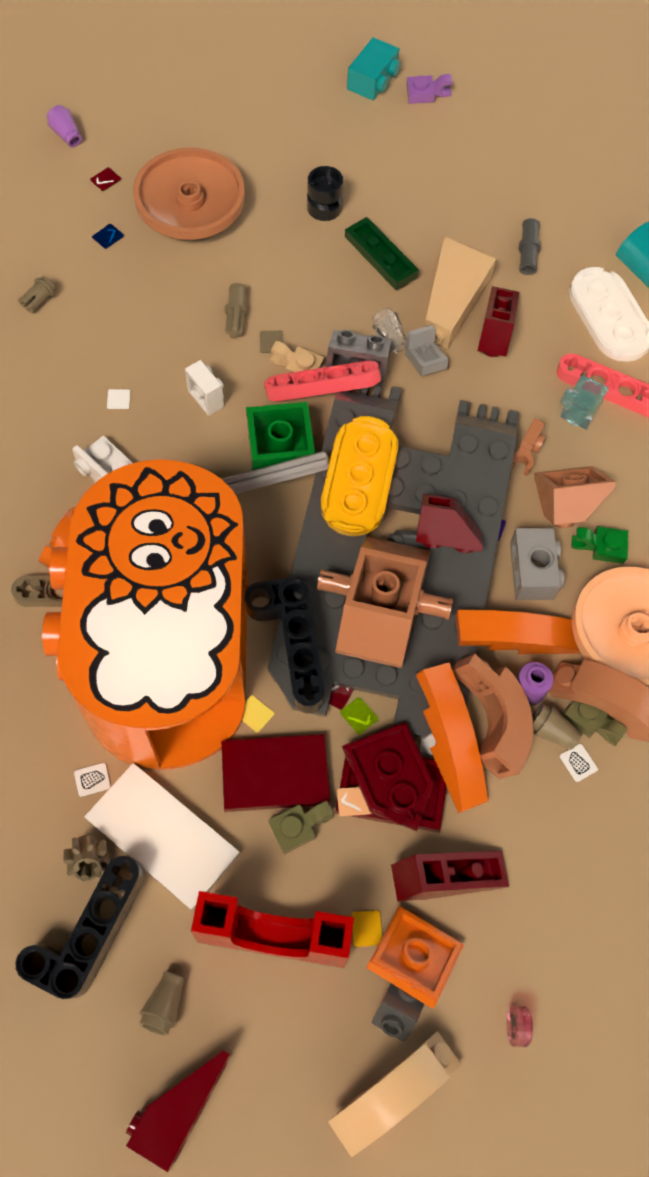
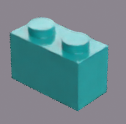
[347,37,401,101]

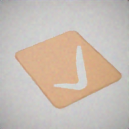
[337,787,371,816]

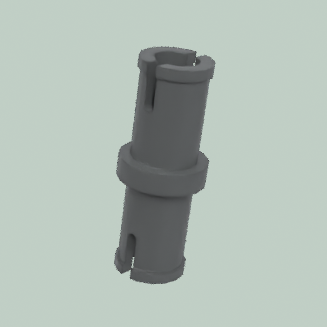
[518,218,541,275]

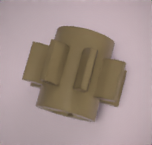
[63,834,110,881]

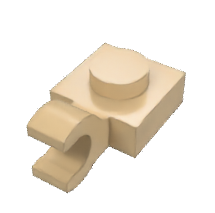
[270,341,324,373]

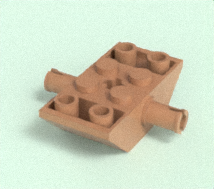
[317,537,453,669]

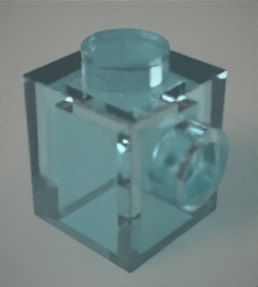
[560,375,609,430]

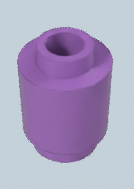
[517,662,553,705]

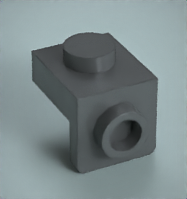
[372,983,424,1041]

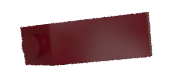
[477,286,519,357]
[391,850,509,902]
[126,1050,232,1172]

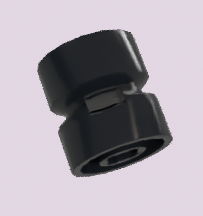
[307,166,343,221]

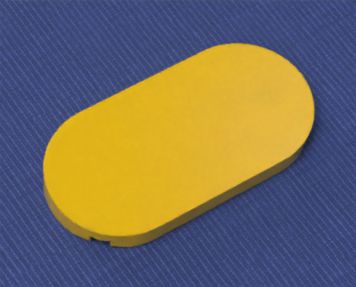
[321,416,398,536]

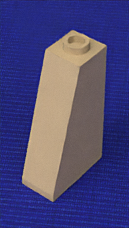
[424,237,496,349]

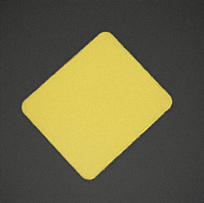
[242,695,274,732]

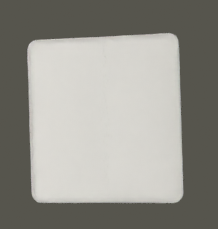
[107,389,130,409]

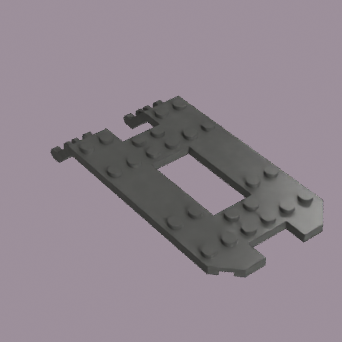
[267,383,519,739]

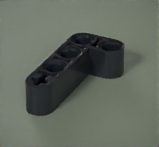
[244,577,324,714]
[15,856,145,999]

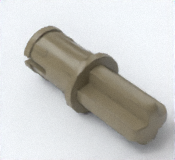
[225,283,248,338]

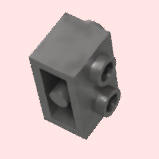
[326,330,392,383]

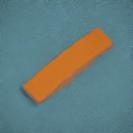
[455,610,581,655]
[416,662,488,813]

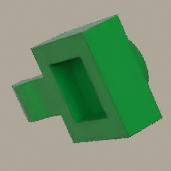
[571,526,628,564]

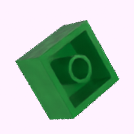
[246,402,315,474]

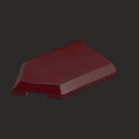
[342,722,435,832]

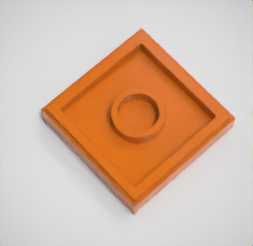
[366,905,464,1009]

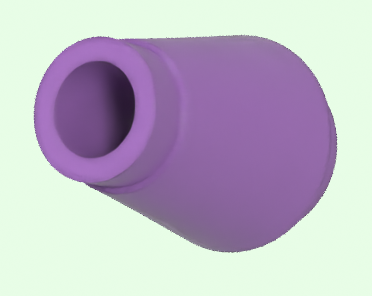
[47,105,82,147]

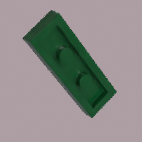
[345,217,419,290]

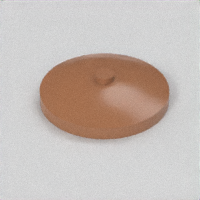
[133,148,245,240]

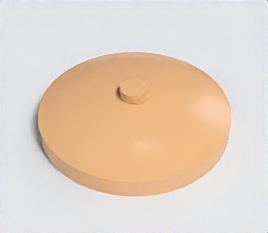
[572,567,649,688]

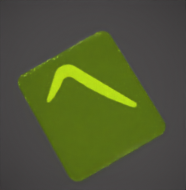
[340,697,378,735]

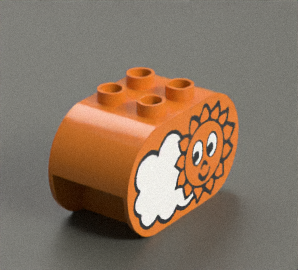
[42,459,248,770]

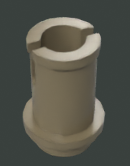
[18,276,56,313]

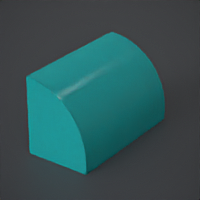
[615,221,649,288]

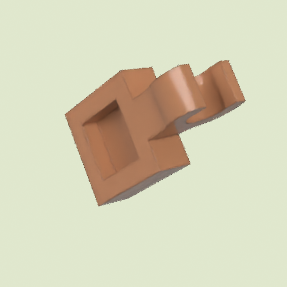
[511,418,546,476]

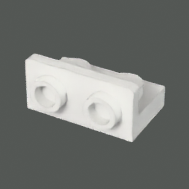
[72,436,132,484]

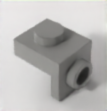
[405,325,449,376]

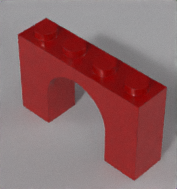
[191,891,355,968]

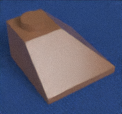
[534,466,616,528]

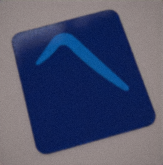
[92,224,124,249]

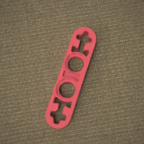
[556,353,649,417]
[264,360,381,401]

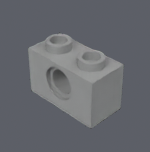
[510,528,564,600]

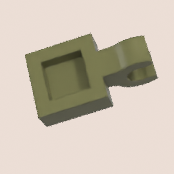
[563,701,628,746]
[268,801,333,854]

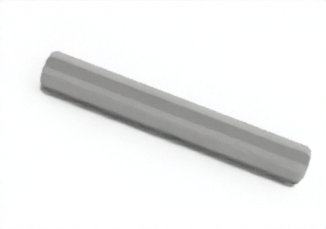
[222,451,330,494]

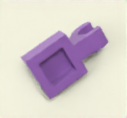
[406,74,452,104]

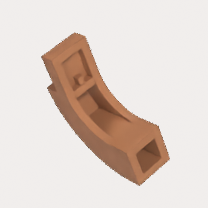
[452,654,533,779]
[549,660,649,742]

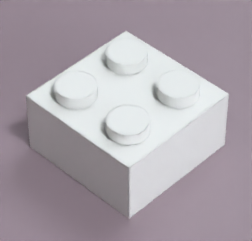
[185,360,225,416]

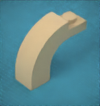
[328,1031,462,1158]

